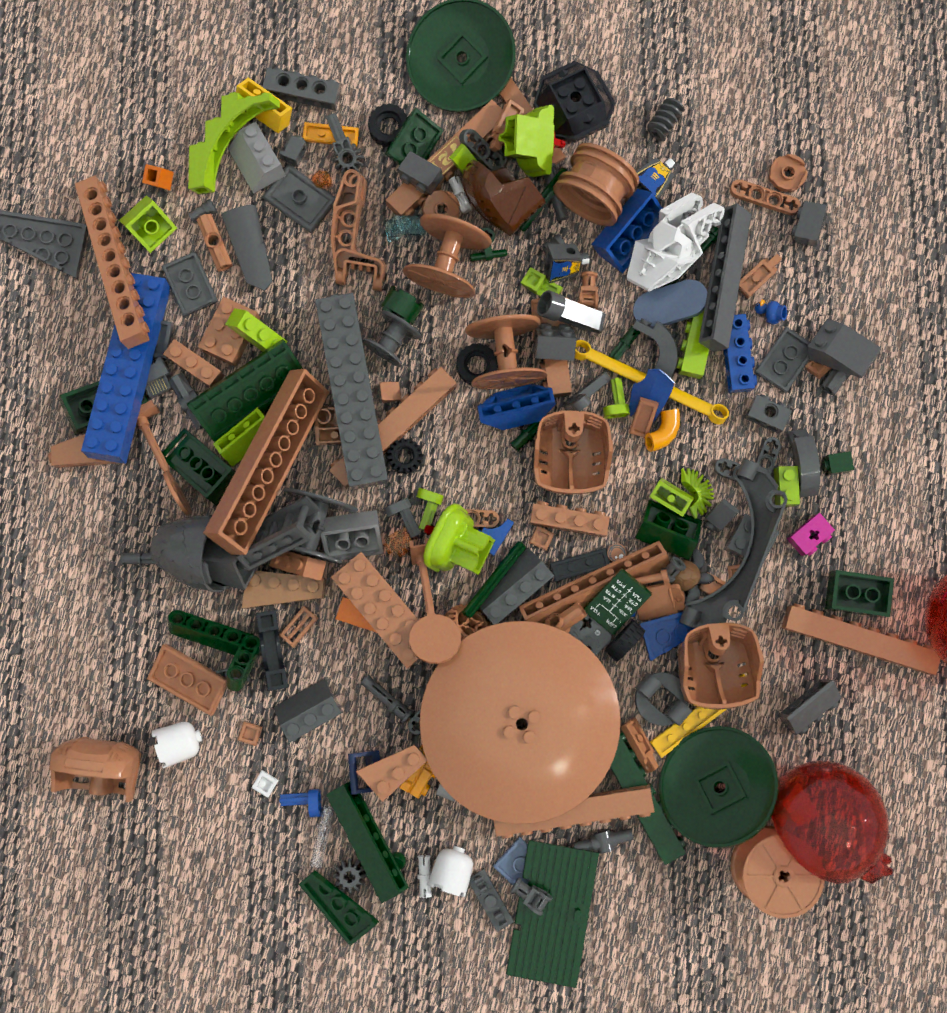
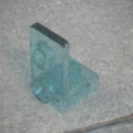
[385,215,429,242]

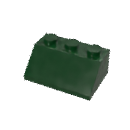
[635,500,702,560]

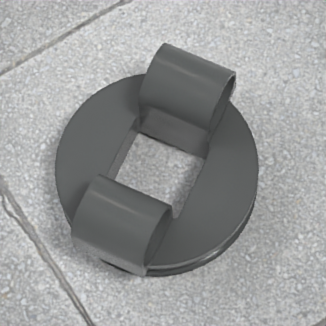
[635,672,692,726]

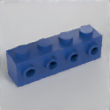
[724,314,757,393]

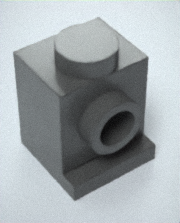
[279,135,307,167]

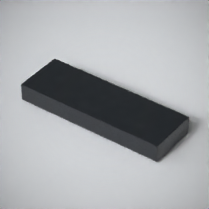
[550,548,610,582]

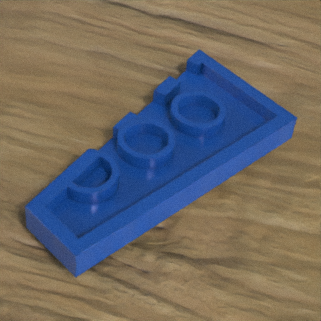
[639,611,695,661]

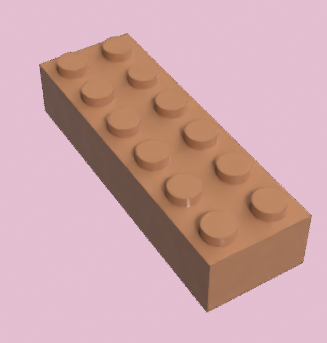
[331,552,419,669]

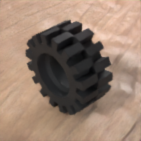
[388,438,423,474]

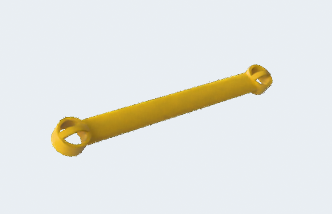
[575,340,729,425]

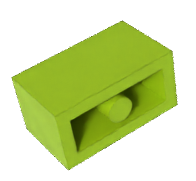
[773,466,800,507]
[650,478,695,517]

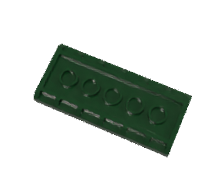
[186,339,303,443]

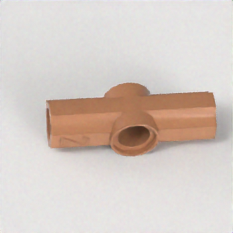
[196,214,233,272]
[545,602,587,633]

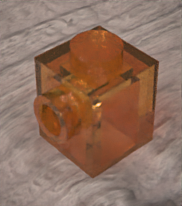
[383,527,412,557]

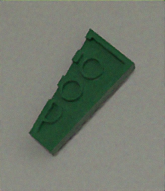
[299,870,379,946]

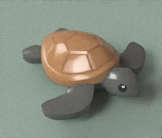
[670,549,715,605]

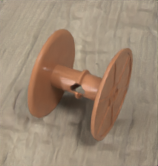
[403,214,492,298]
[465,314,547,390]
[731,826,825,918]

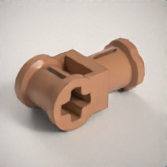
[578,271,598,310]

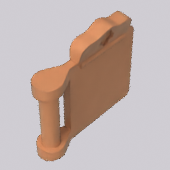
[632,569,685,621]

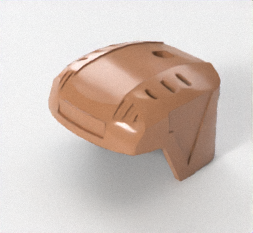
[533,410,613,494]
[677,623,764,710]
[49,737,141,802]

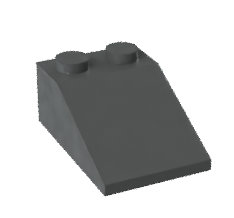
[808,319,881,378]

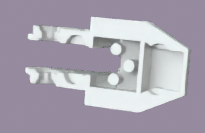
[627,193,725,292]

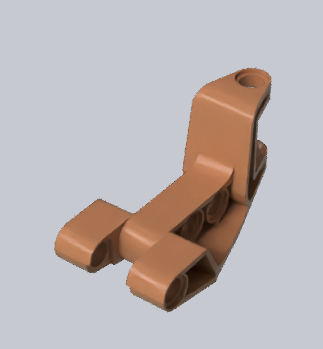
[331,169,387,292]

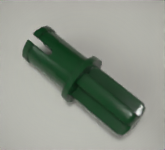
[609,325,641,360]
[510,421,540,452]

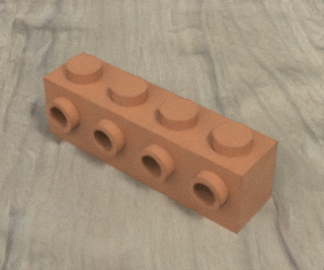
[529,501,610,538]

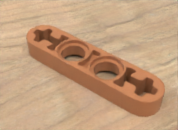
[729,179,801,216]

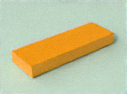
[302,122,360,147]

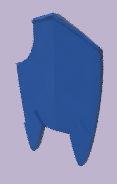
[629,369,675,422]

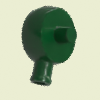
[392,852,406,870]

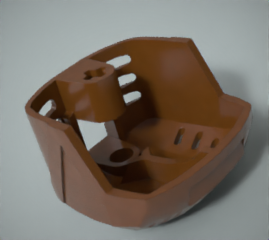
[462,159,546,236]

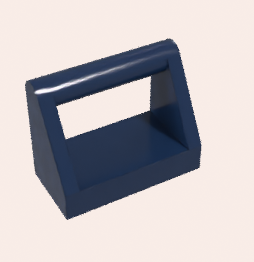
[348,750,380,794]

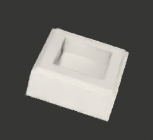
[251,770,279,798]

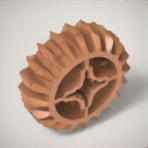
[445,604,490,640]

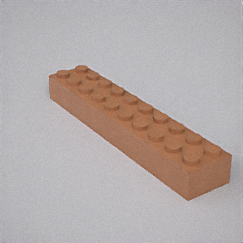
[203,369,329,555]

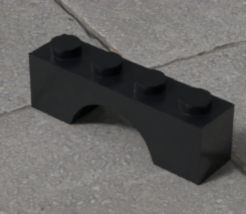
[255,610,288,691]

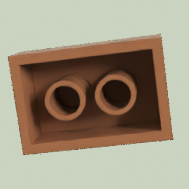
[198,296,261,367]

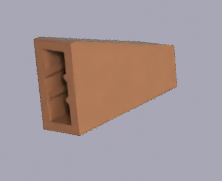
[48,434,117,468]

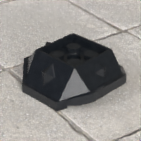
[533,61,615,142]

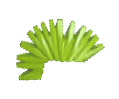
[681,468,714,519]

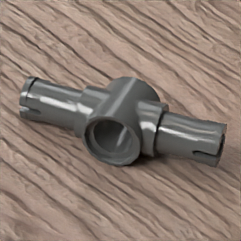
[574,828,634,854]

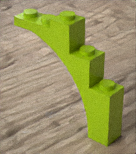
[188,92,280,194]

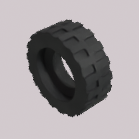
[368,103,408,147]
[456,343,498,386]
[605,620,646,662]

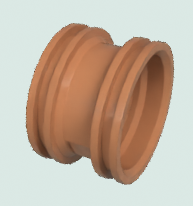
[553,143,639,227]

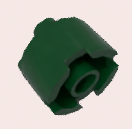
[380,286,424,325]

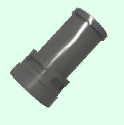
[188,199,218,223]

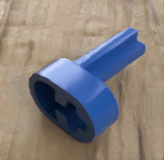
[279,789,322,818]

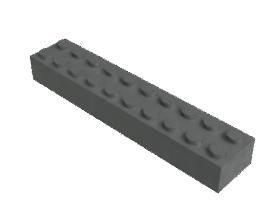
[315,293,389,490]

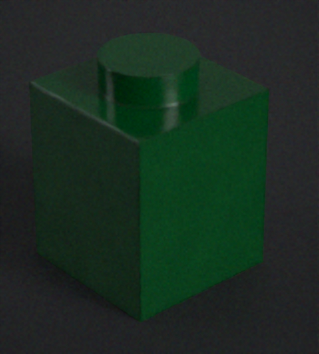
[821,451,854,476]

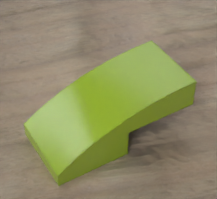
[521,267,563,297]

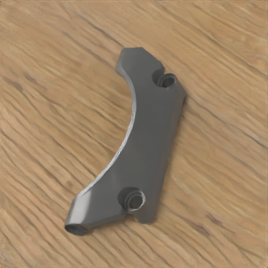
[679,459,787,628]

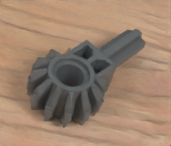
[326,113,364,174]

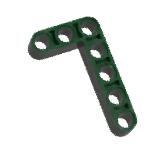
[168,610,260,691]

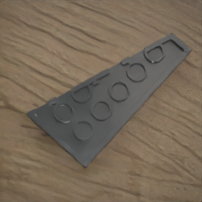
[0,210,88,280]

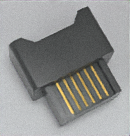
[145,356,173,399]

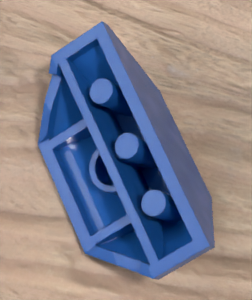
[477,384,556,430]

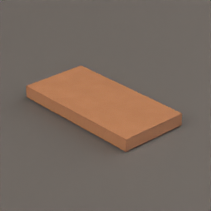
[147,644,227,716]

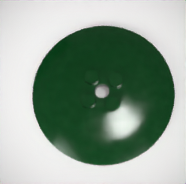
[406,0,516,112]
[659,726,779,848]

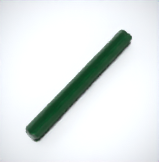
[462,541,526,618]

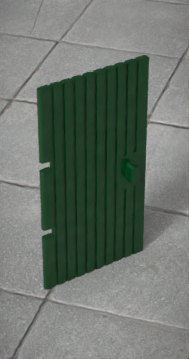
[506,840,599,988]

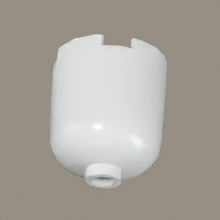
[152,722,202,768]
[427,846,473,897]

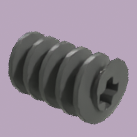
[647,98,685,142]

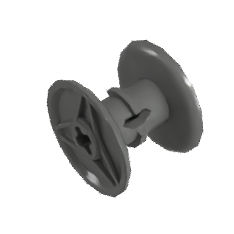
[362,310,422,367]

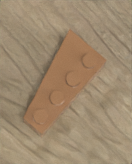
[242,571,327,609]

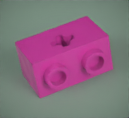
[786,513,835,556]

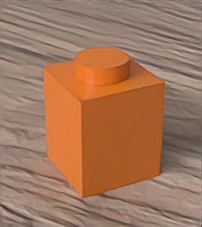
[142,164,174,190]

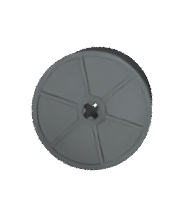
[283,487,358,565]

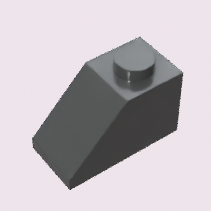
[703,499,739,532]

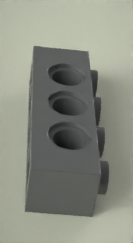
[263,68,341,111]

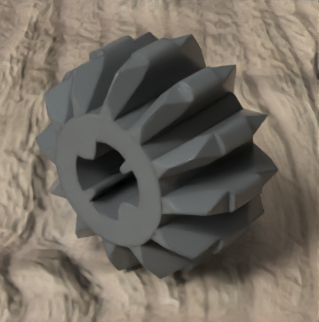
[333,858,367,894]

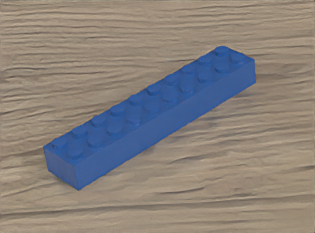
[81,273,171,464]

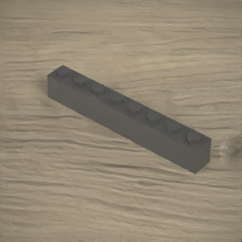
[699,203,751,352]

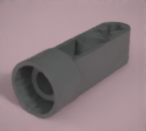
[537,290,606,333]

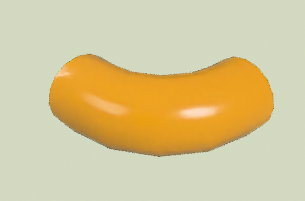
[644,408,680,452]

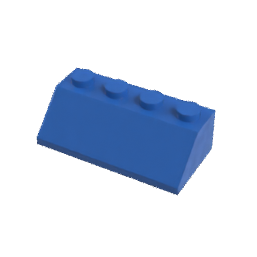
[591,189,663,274]

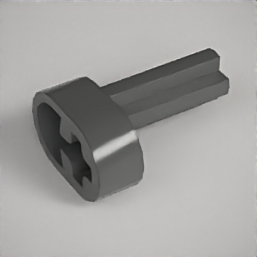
[384,498,421,538]

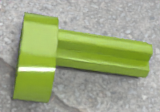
[603,378,630,419]
[416,488,444,529]

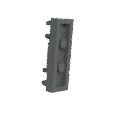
[469,868,514,932]

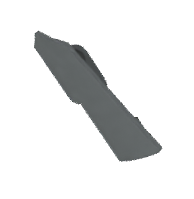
[221,205,272,291]

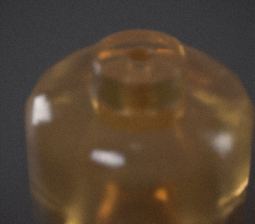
[312,170,332,188]

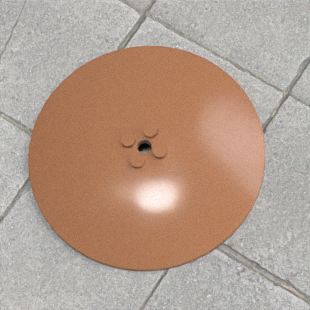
[420,621,621,824]

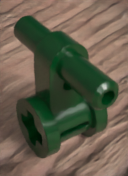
[470,227,507,262]

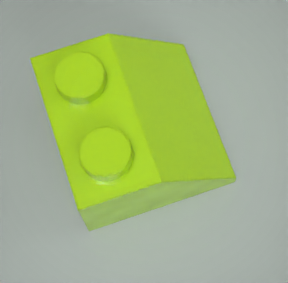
[119,195,177,253]

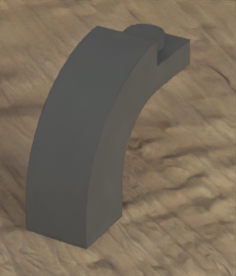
[632,318,678,378]
[787,429,820,497]

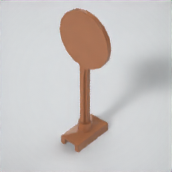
[136,400,192,516]
[409,538,461,664]

